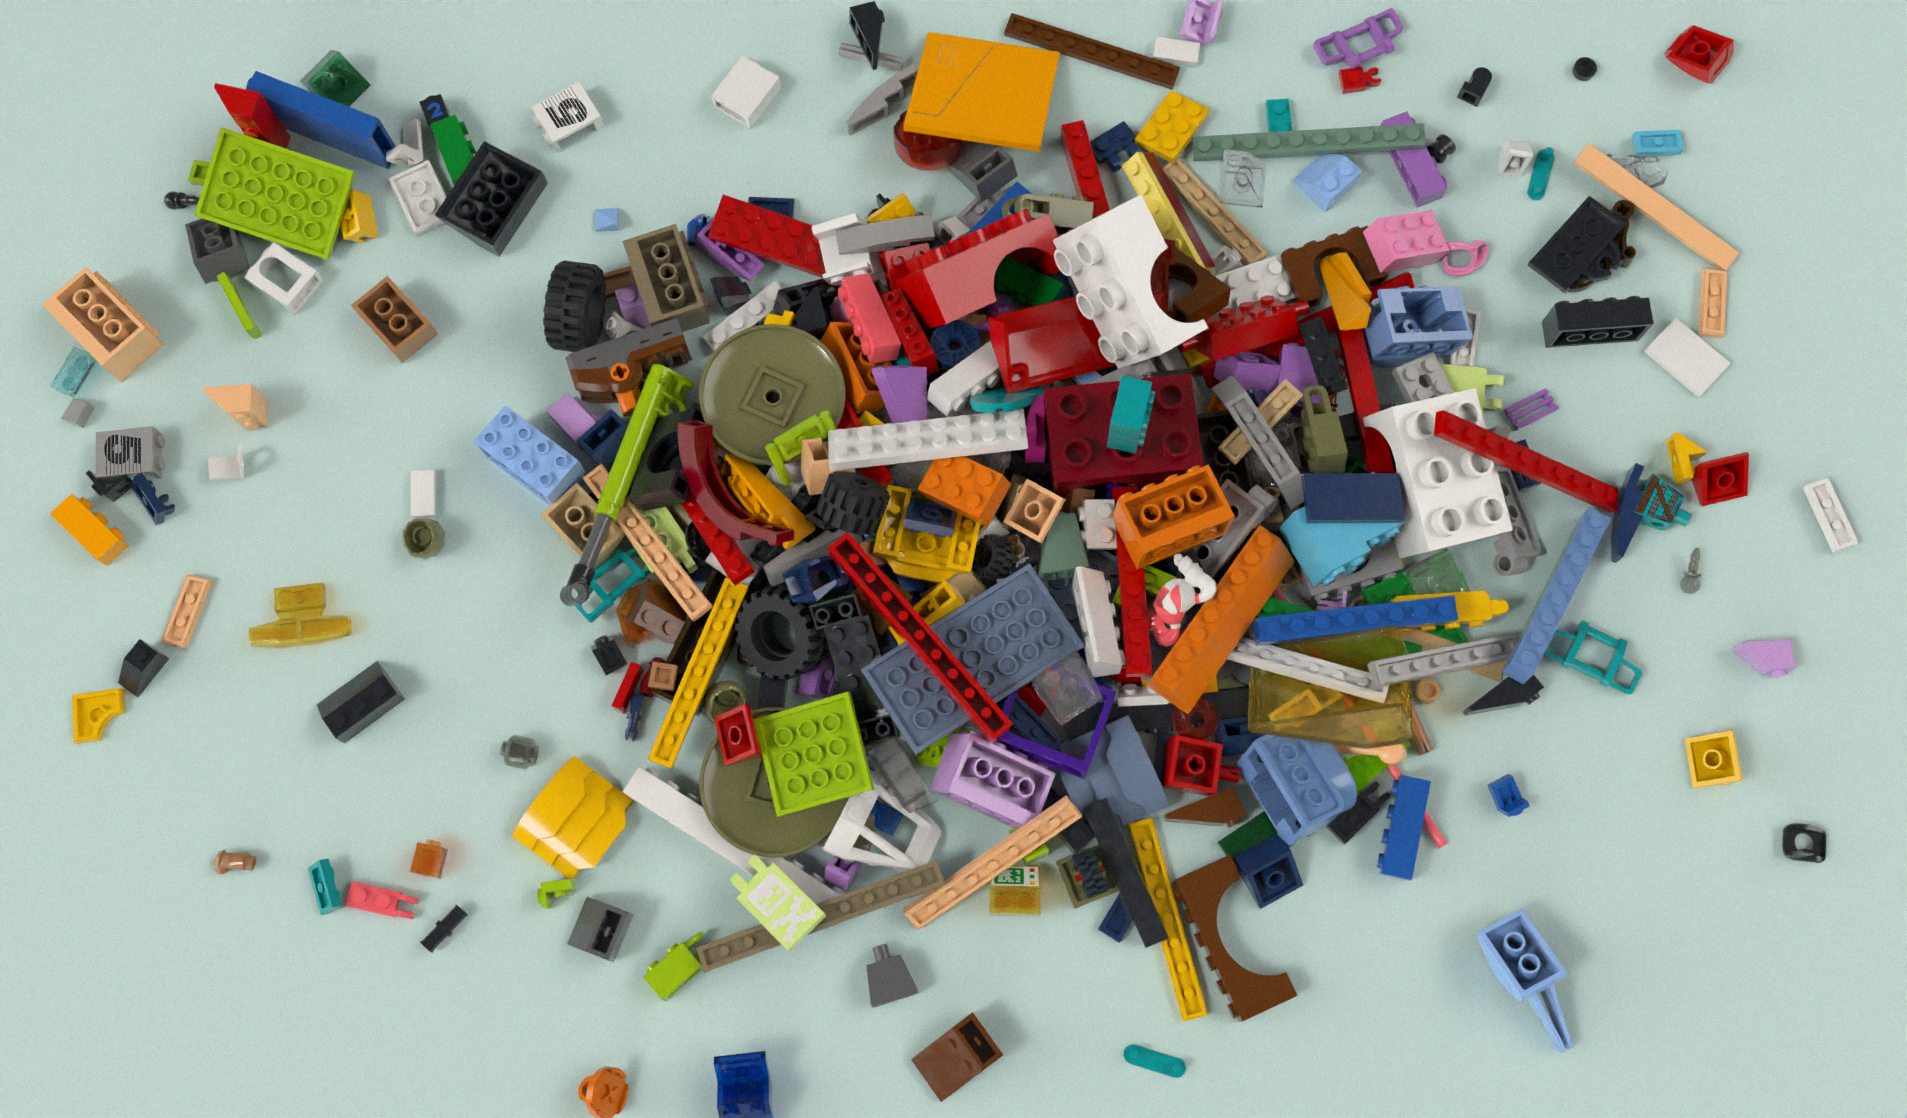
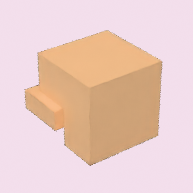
[801,438,855,495]

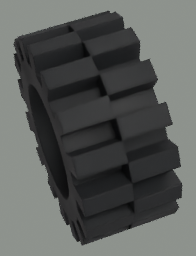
[972,534,1014,581]

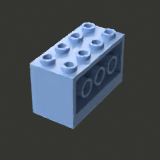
[474,405,587,507]

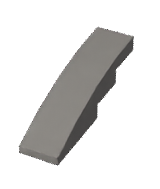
[846,63,918,136]
[836,215,935,255]
[763,529,863,586]

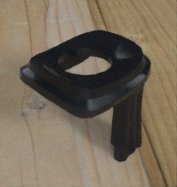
[1782,823,1826,863]

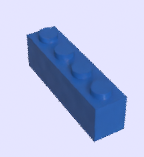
[1376,775,1431,881]

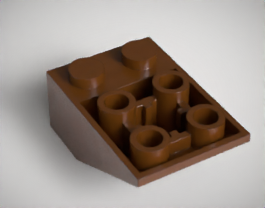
[911,1012,1003,1102]

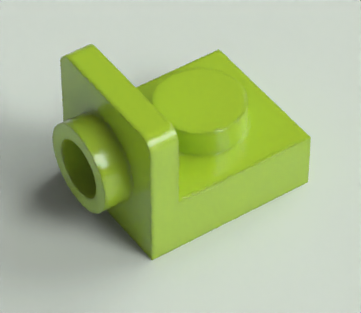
[537,879,576,909]

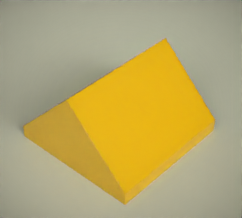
[1685,730,1743,788]

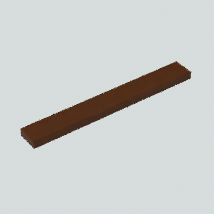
[1004,13,1180,90]

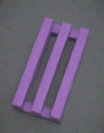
[1504,388,1559,431]

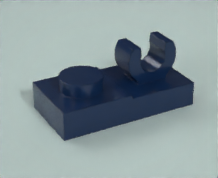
[132,473,175,525]

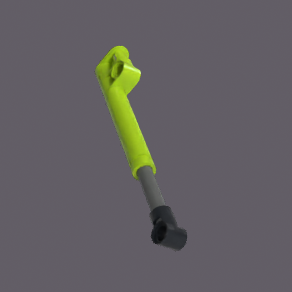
[560,364,694,606]

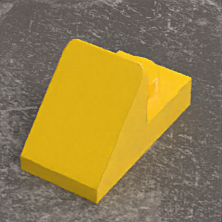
[1666,432,1706,485]

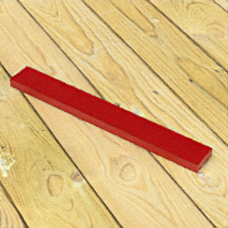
[1332,311,1395,474]

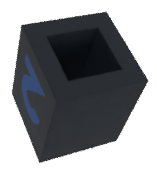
[419,94,451,135]

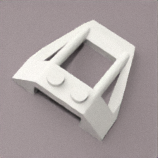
[822,770,942,872]

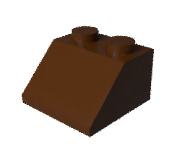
[624,578,687,644]

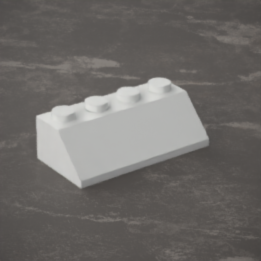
[1072,566,1125,678]

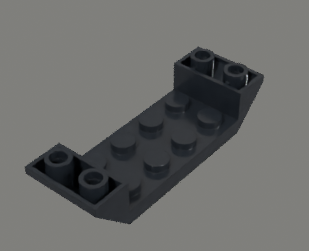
[809,593,900,746]

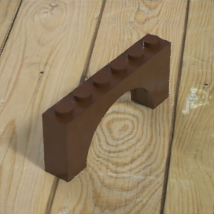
[1172,855,1298,1022]

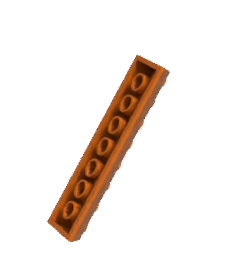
[1146,525,1294,714]

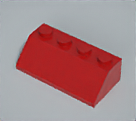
[214,83,291,149]

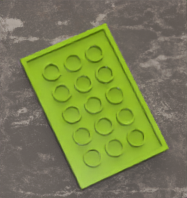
[194,127,356,260]

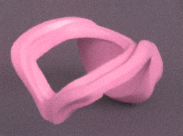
[1443,240,1488,276]

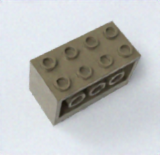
[622,224,712,332]

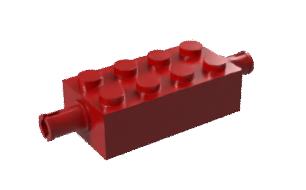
[1177,295,1309,361]

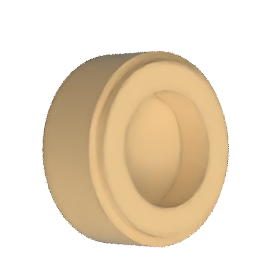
[1415,678,1441,704]

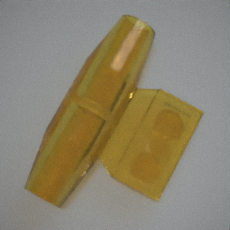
[249,582,352,648]

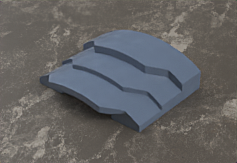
[1059,714,1170,827]

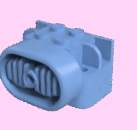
[1362,285,1473,368]
[1237,725,1357,848]

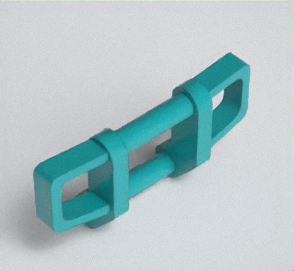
[575,546,651,623]
[1543,620,1642,695]

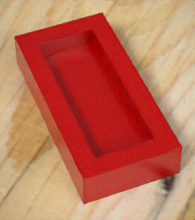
[611,661,644,714]

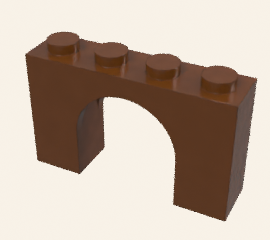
[1280,226,1388,308]
[1150,239,1231,323]

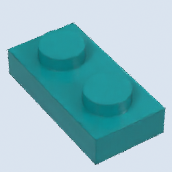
[1265,98,1293,132]
[308,859,341,915]

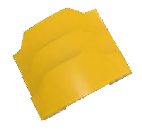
[873,485,980,584]
[511,756,634,880]

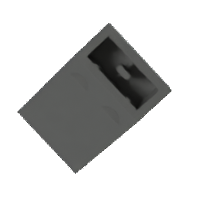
[942,141,1018,202]

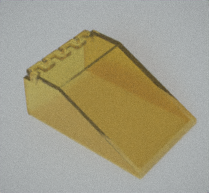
[1248,626,1413,749]

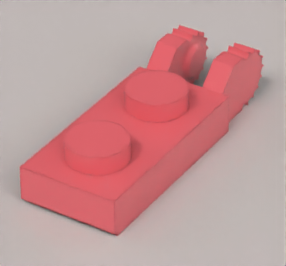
[345,881,419,919]

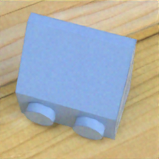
[1293,154,1362,212]

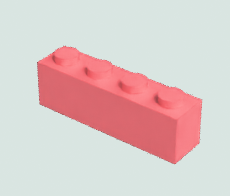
[838,274,901,364]

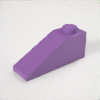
[695,219,765,282]

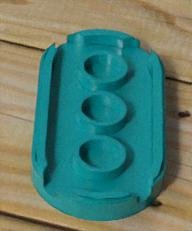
[970,386,1044,413]

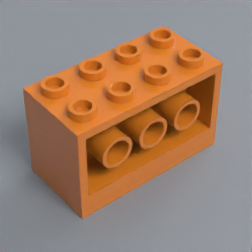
[1112,464,1235,570]

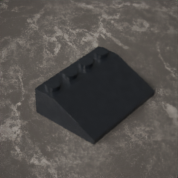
[435,141,548,257]

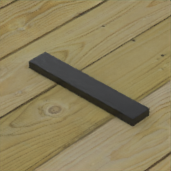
[1083,798,1169,948]

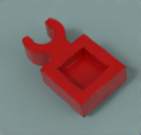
[1339,67,1381,94]

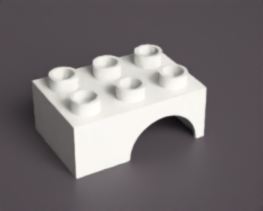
[1053,194,1208,369]
[1363,388,1513,558]

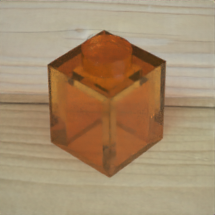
[410,839,448,879]

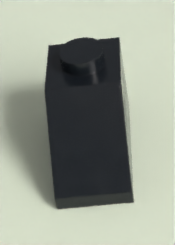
[710,276,752,316]
[118,639,170,697]

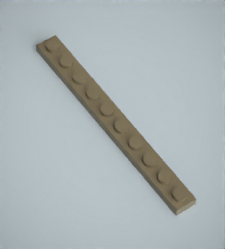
[696,860,945,973]

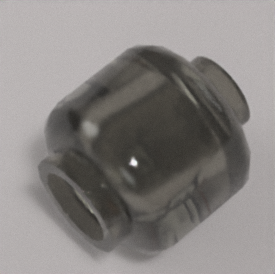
[500,735,539,770]

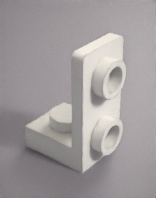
[386,118,423,168]

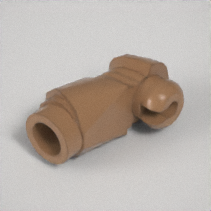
[213,850,257,874]

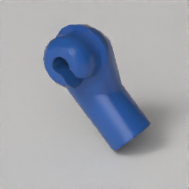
[687,214,710,246]

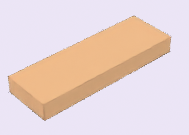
[1698,268,1728,338]
[161,574,213,649]

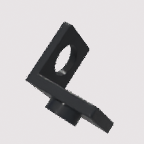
[86,470,133,502]

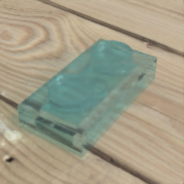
[50,346,97,398]

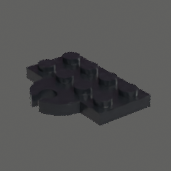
[1528,196,1627,293]

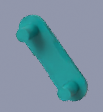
[1527,147,1554,201]
[1123,1044,1186,1078]

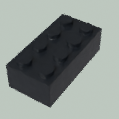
[1542,296,1654,348]

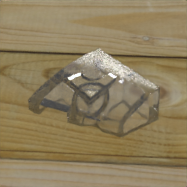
[1606,154,1668,189]
[1403,548,1470,595]

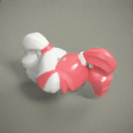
[1147,554,1217,647]

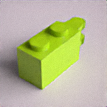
[643,931,704,1001]

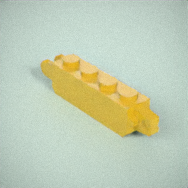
[1388,590,1509,633]

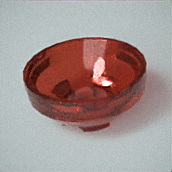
[1172,697,1218,740]

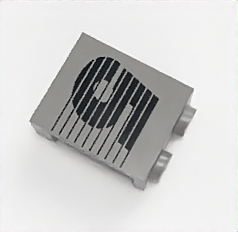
[96,426,165,484]

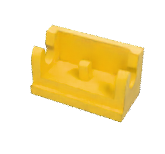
[341,189,379,243]

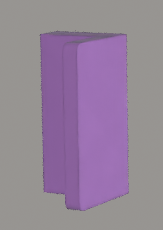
[795,649,838,700]

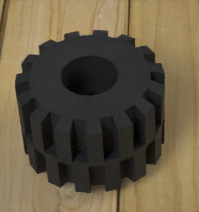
[816,471,890,535]

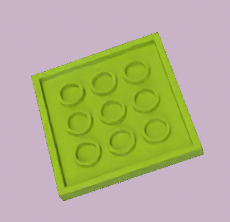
[754,692,875,817]

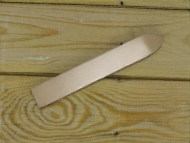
[1381,628,1506,682]

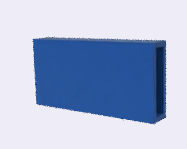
[246,71,396,169]

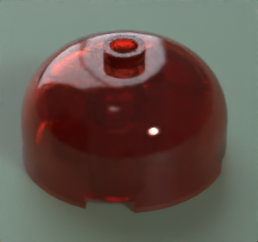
[893,110,962,171]

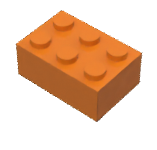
[918,456,1011,527]

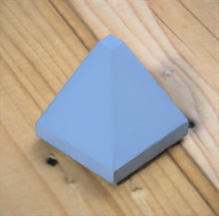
[595,208,619,232]

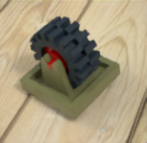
[1055,844,1120,909]

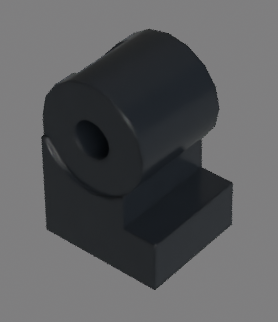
[1457,67,1492,107]

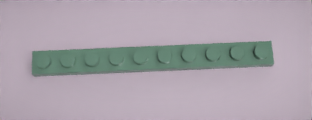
[1193,123,1425,161]

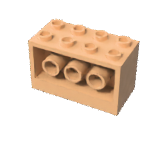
[42,267,164,382]

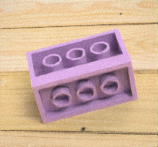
[929,731,1056,828]

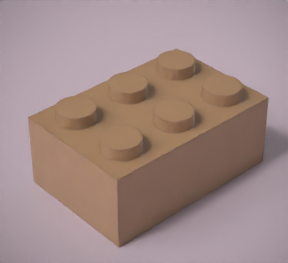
[351,276,438,363]

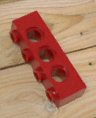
[880,287,939,376]

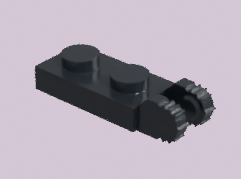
[1326,780,1391,845]

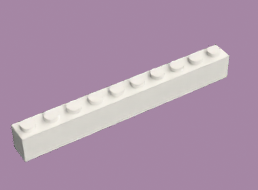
[622,767,845,927]

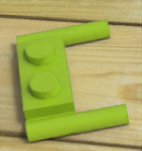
[765,411,837,486]

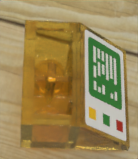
[989,865,1041,916]

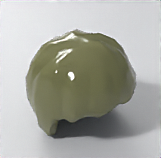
[402,518,445,559]
[704,680,747,724]

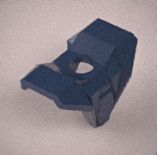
[782,554,857,603]

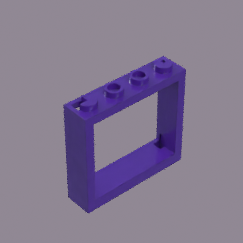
[996,666,1117,779]

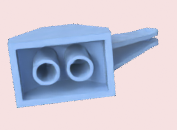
[1477,909,1573,1054]

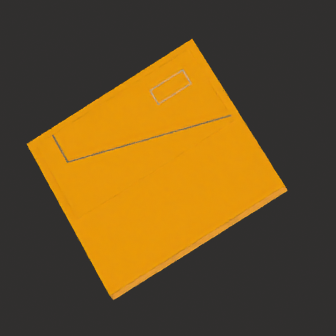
[903,32,1060,152]

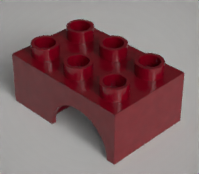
[1044,374,1203,498]

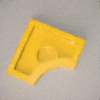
[72,688,125,744]

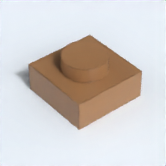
[648,662,678,691]

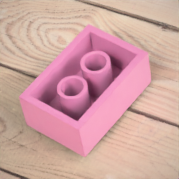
[1363,210,1450,273]

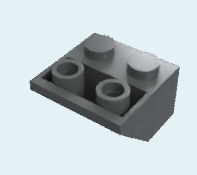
[567,897,633,962]

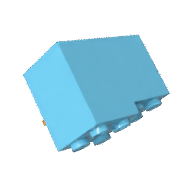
[1278,472,1405,587]

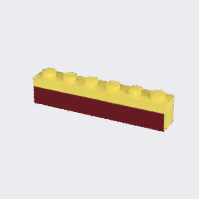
[1122,152,1216,272]

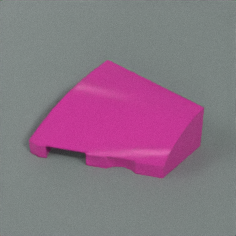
[1025,395,1045,463]

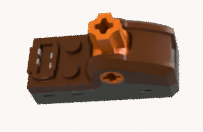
[565,318,692,417]

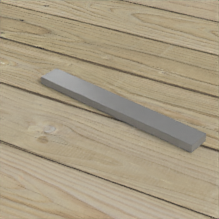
[1367,632,1521,688]

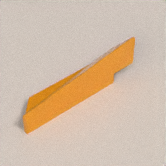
[1318,252,1372,330]
[725,454,816,549]

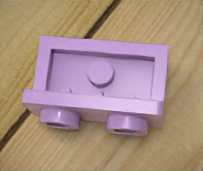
[1180,0,1223,47]

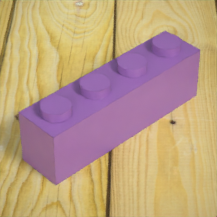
[1380,111,1447,208]

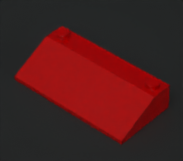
[988,296,1116,393]

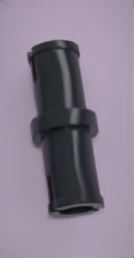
[420,904,468,953]

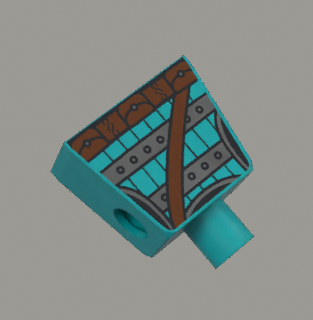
[1634,474,1692,531]

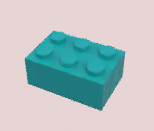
[1107,375,1155,454]

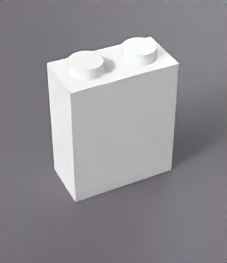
[711,55,781,129]

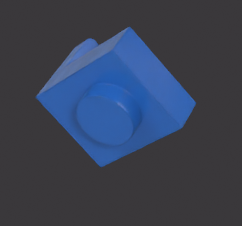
[1487,774,1530,817]

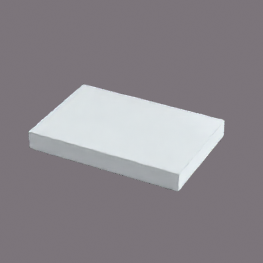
[388,160,447,237]
[1644,318,1731,398]

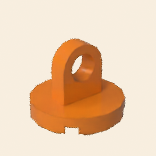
[578,1066,629,1118]

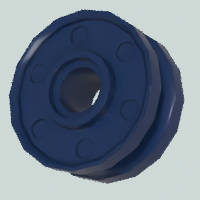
[931,320,981,372]

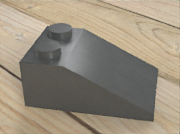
[185,218,250,284]

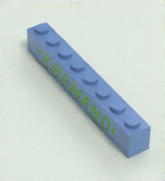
[1501,507,1611,684]

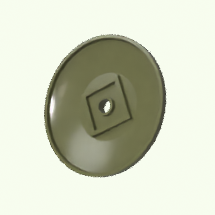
[699,324,845,465]
[699,707,848,858]

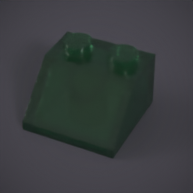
[300,50,370,107]

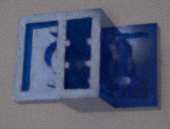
[714,1051,774,1118]

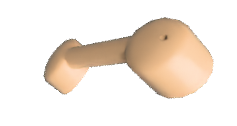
[1327,735,1407,765]

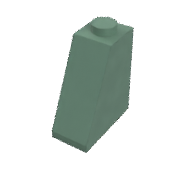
[1036,512,1089,582]

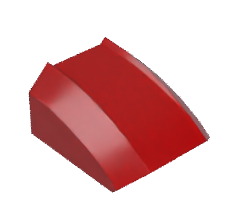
[1665,25,1734,84]

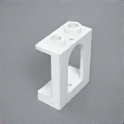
[244,242,324,315]

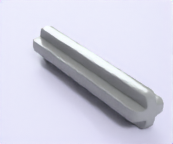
[839,43,904,71]

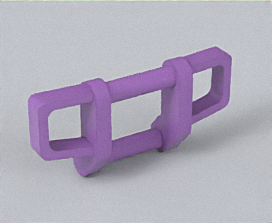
[1313,8,1403,69]

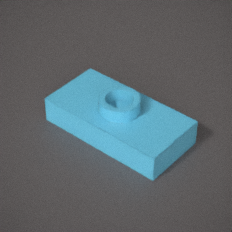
[1632,130,1683,156]

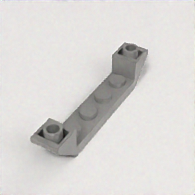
[1211,375,1304,510]

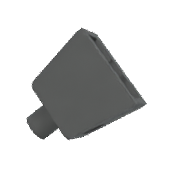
[866,944,919,1008]

